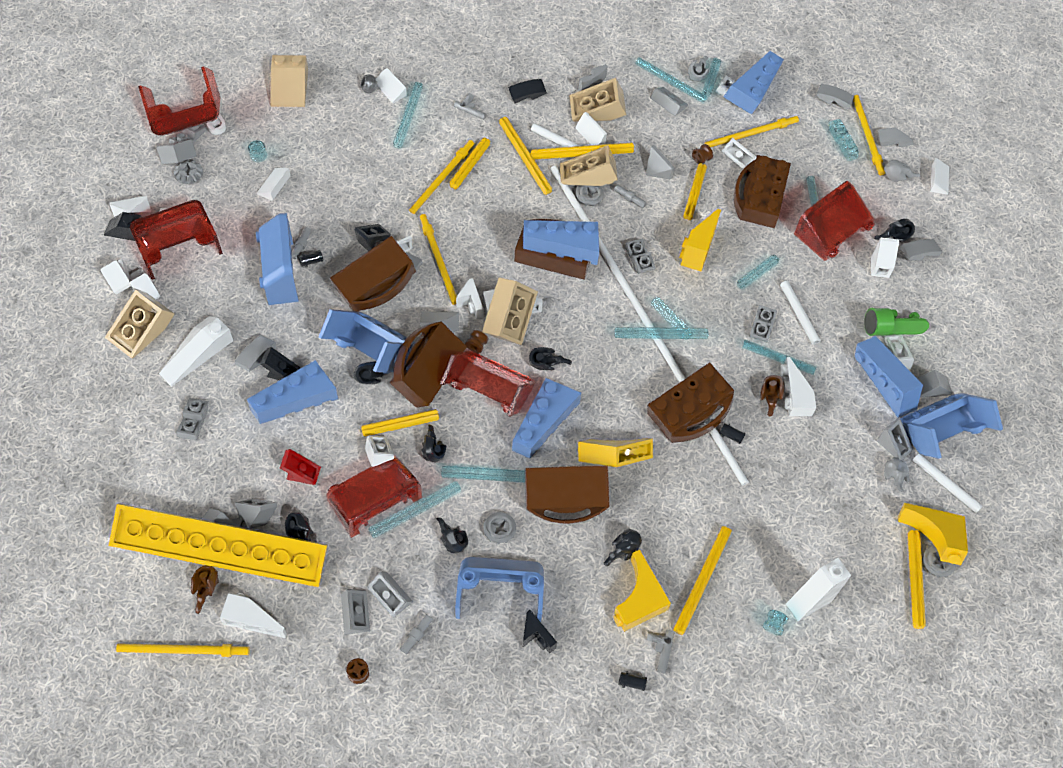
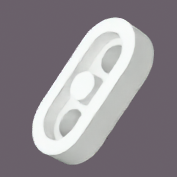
[200,106,226,135]

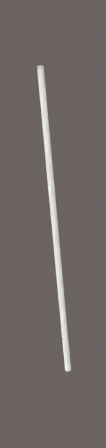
[550,166,749,486]

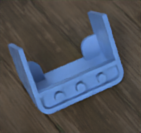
[256,213,299,305]
[319,309,415,374]
[900,393,1003,459]
[455,557,544,622]

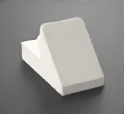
[101,259,131,295]
[129,269,160,299]
[456,278,483,319]

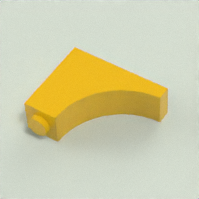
[578,438,653,467]
[898,503,968,565]
[613,550,671,632]

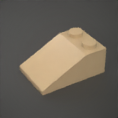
[271,55,308,107]
[569,78,626,121]
[560,145,618,186]
[105,290,175,359]

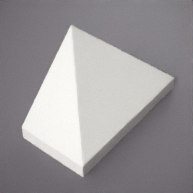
[110,196,151,217]

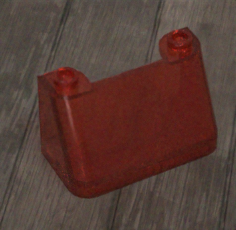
[794,181,875,261]
[326,455,422,538]

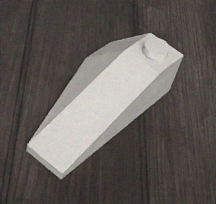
[159,316,233,387]

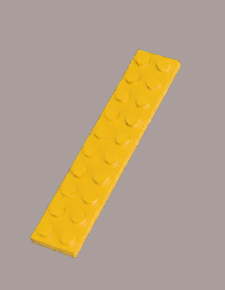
[108,503,328,587]

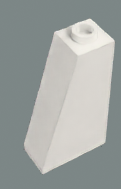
[786,558,851,622]

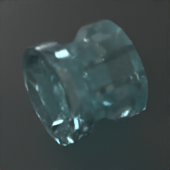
[248,140,267,162]
[763,610,789,636]

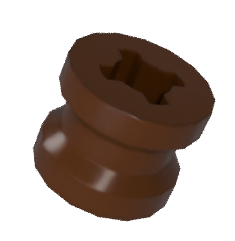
[692,144,713,164]
[465,330,489,354]
[346,658,370,684]

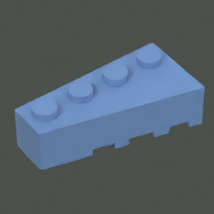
[723,51,784,114]
[523,220,599,265]
[855,336,923,418]
[247,360,338,424]
[512,378,581,458]

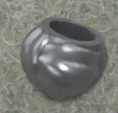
[360,74,378,94]

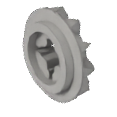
[174,159,203,184]
[576,185,604,206]
[483,512,516,545]
[922,546,956,578]

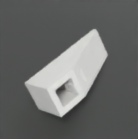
[781,357,816,416]

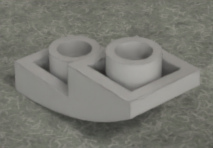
[578,64,608,91]
[817,84,854,109]
[169,120,207,143]
[625,238,656,274]
[900,239,943,261]
[749,305,777,342]
[235,335,276,372]
[176,398,209,441]

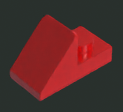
[280,449,321,485]

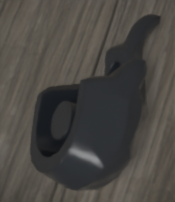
[874,218,915,241]
[529,347,572,371]
[354,361,385,385]
[421,424,447,463]
[285,512,313,541]
[436,517,468,554]
[604,529,642,567]

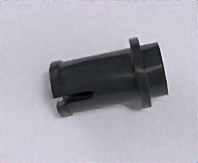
[299,250,323,267]
[719,423,746,444]
[618,671,647,691]

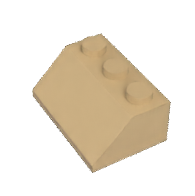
[482,278,538,345]

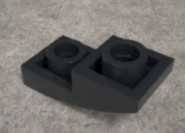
[508,79,547,104]

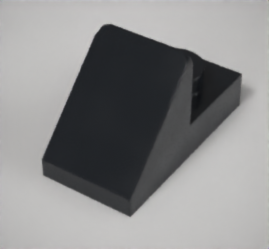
[354,224,391,251]
[260,347,301,381]
[522,610,557,654]

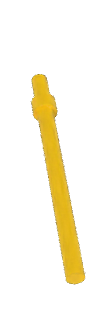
[853,95,885,176]
[704,116,799,148]
[409,140,475,214]
[419,214,457,305]
[116,643,250,657]

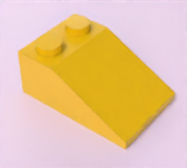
[679,209,721,271]

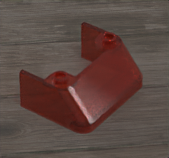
[138,66,221,136]
[130,200,223,280]
[440,351,535,417]

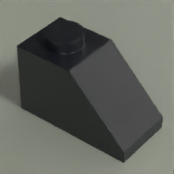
[104,212,146,242]

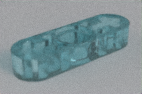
[828,119,859,161]

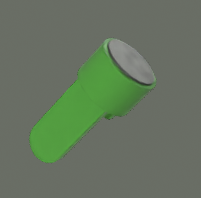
[864,308,929,336]

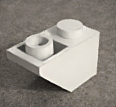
[871,238,899,278]

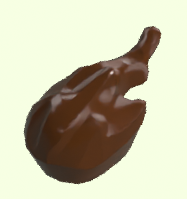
[760,375,784,417]
[191,565,219,614]

